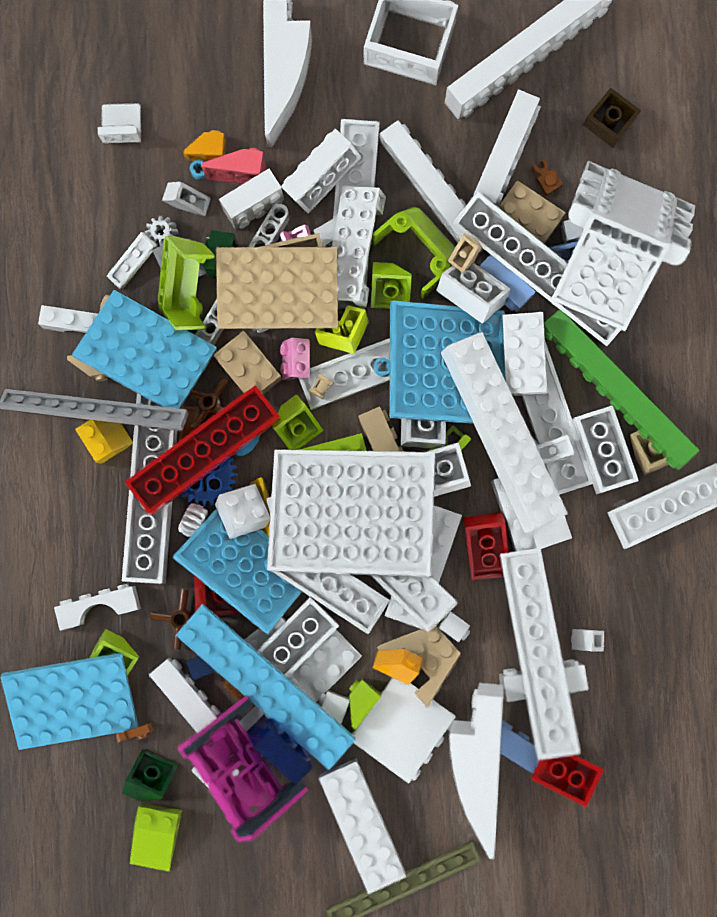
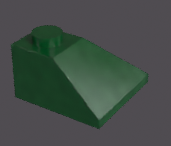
[122,749,179,802]

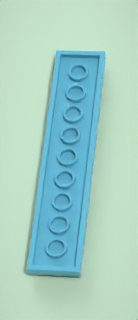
[176,604,356,770]

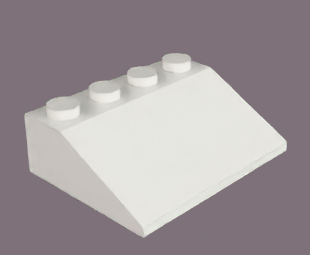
[491,478,572,552]

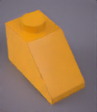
[184,130,226,161]
[373,649,423,685]

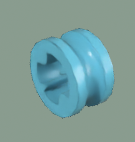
[190,160,205,180]
[374,358,390,377]

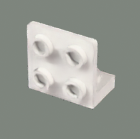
[98,104,141,143]

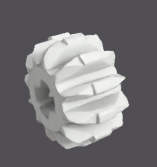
[145,216,178,248]
[179,503,208,537]

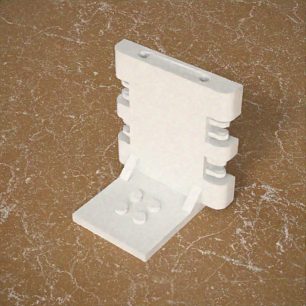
[551,161,695,331]

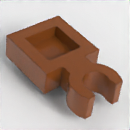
[532,159,563,196]
[116,722,153,742]

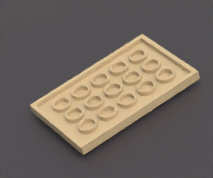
[216,247,338,329]

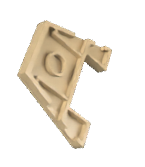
[377,625,461,708]

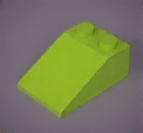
[130,802,182,871]

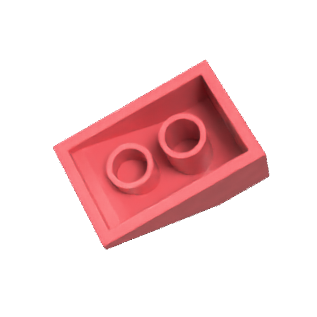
[201,148,266,184]

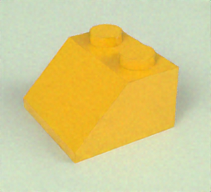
[75,420,133,464]

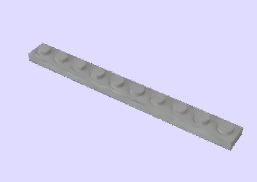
[0,389,188,431]

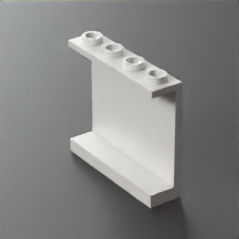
[352,678,456,783]

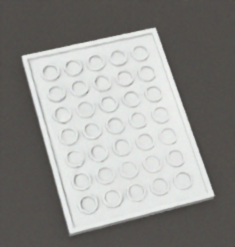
[267,450,435,576]

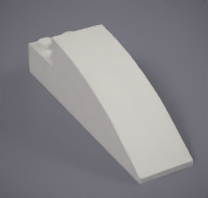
[263,0,312,148]
[450,683,504,859]

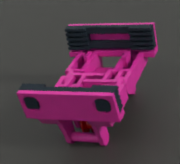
[178,695,308,842]

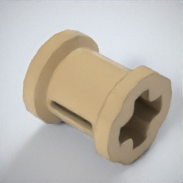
[309,374,333,400]

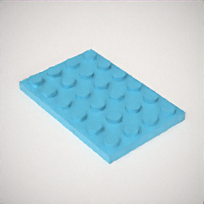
[72,290,217,409]
[173,508,302,634]
[0,653,138,750]

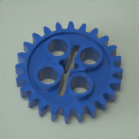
[182,458,238,507]

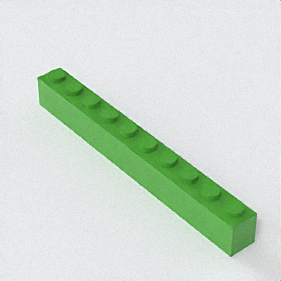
[544,310,700,471]

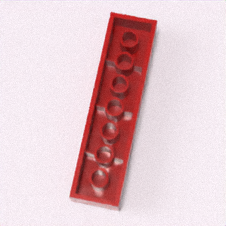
[124,385,280,516]

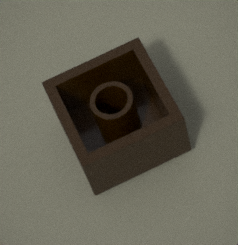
[583,87,641,148]

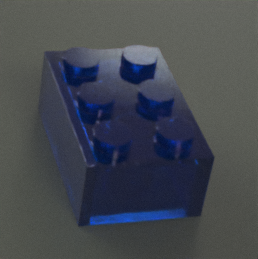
[247,714,313,785]

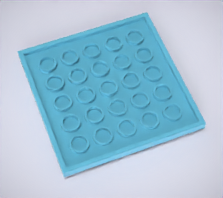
[390,301,506,424]

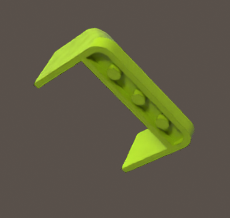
[372,207,455,299]
[158,236,214,330]

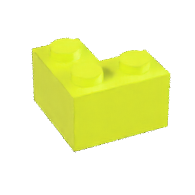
[315,305,369,354]

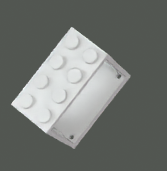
[364,0,458,85]

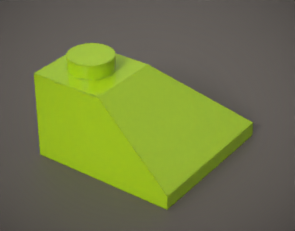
[371,262,412,309]
[273,394,324,450]
[90,629,139,676]
[349,678,381,730]

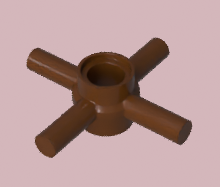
[189,377,229,429]
[150,589,191,650]

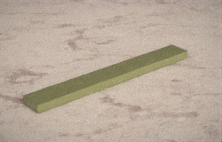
[326,840,482,917]

